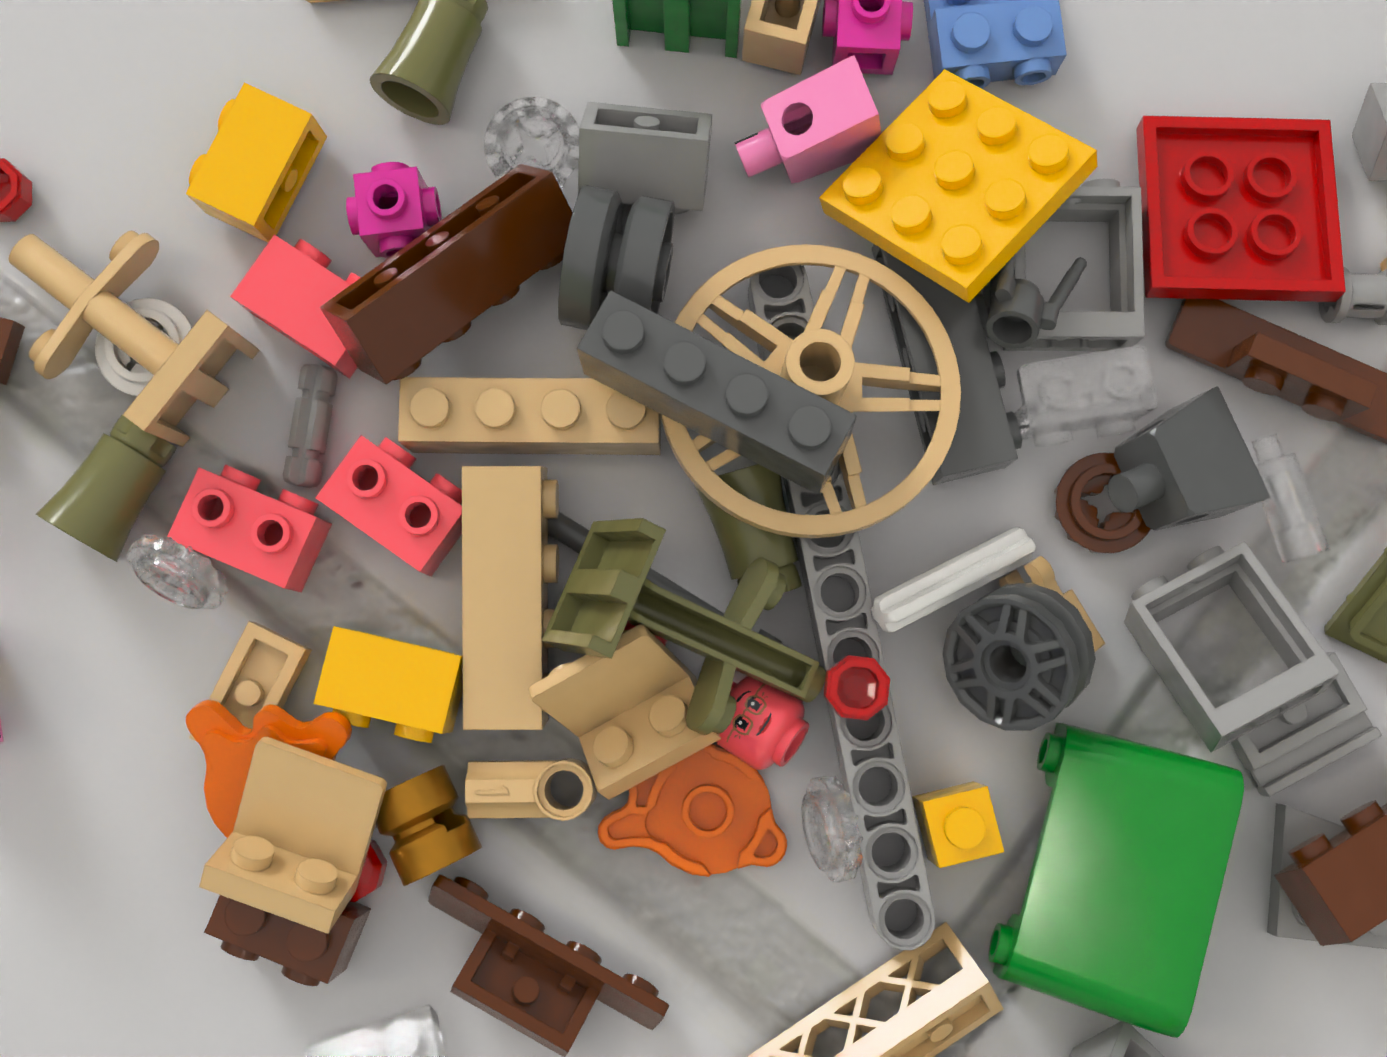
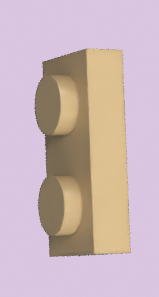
[189,621,312,742]

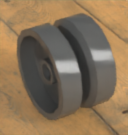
[558,185,675,330]

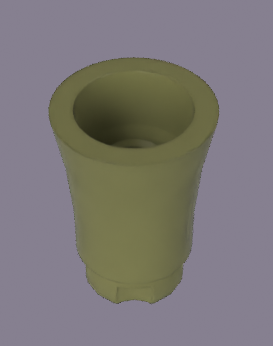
[370,0,488,125]
[36,415,177,562]
[694,464,802,592]

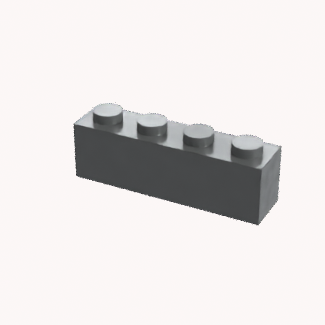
[872,244,1022,485]
[577,290,857,495]

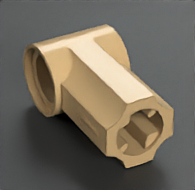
[465,758,597,821]

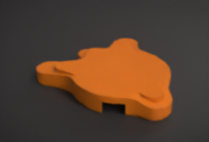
[185,700,352,838]
[598,743,787,877]

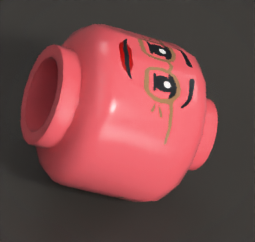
[716,676,809,770]

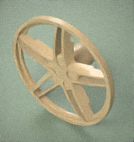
[661,244,961,538]

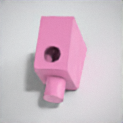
[734,55,881,183]

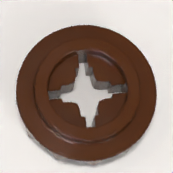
[1054,453,1151,553]

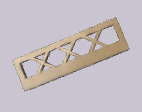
[747,922,1004,1057]

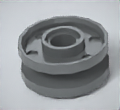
[942,583,1096,731]

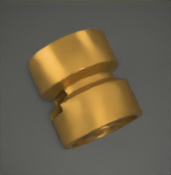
[376,765,482,886]

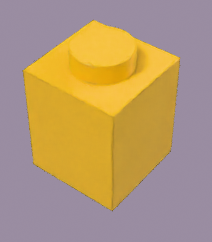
[912,781,1004,868]

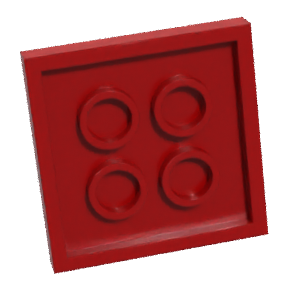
[1136,116,1346,302]

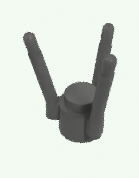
[986,254,1087,349]

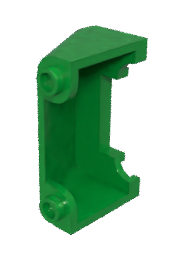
[988,723,1244,1038]

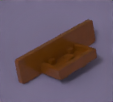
[1165,299,1387,444]
[428,874,669,1057]

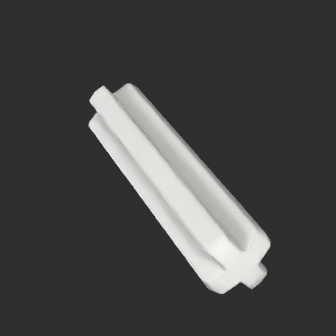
[871,527,1036,632]

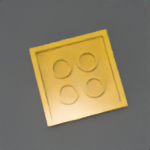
[819,69,1098,303]

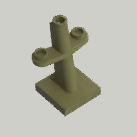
[541,518,826,735]

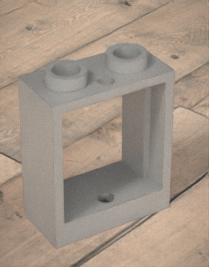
[1003,179,1145,351]
[1124,541,1340,753]

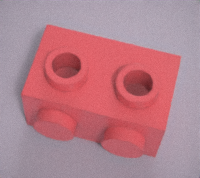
[315,435,462,577]
[167,465,332,593]

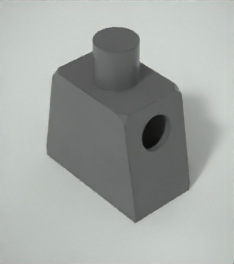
[1108,386,1271,531]

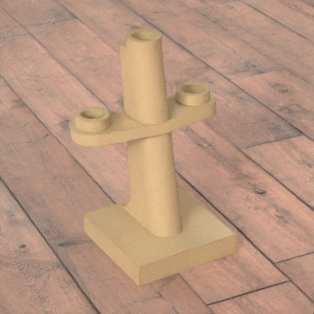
[9,230,260,447]

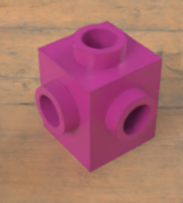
[822,0,913,75]
[346,162,442,259]

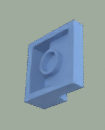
[924,0,1067,89]

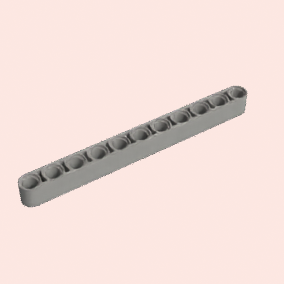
[748,265,935,950]

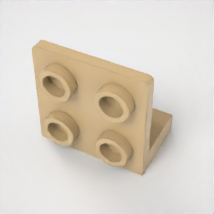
[528,625,721,800]
[199,737,387,934]

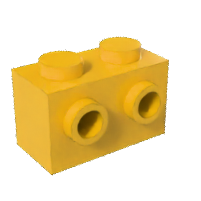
[186,82,327,242]
[313,626,463,743]

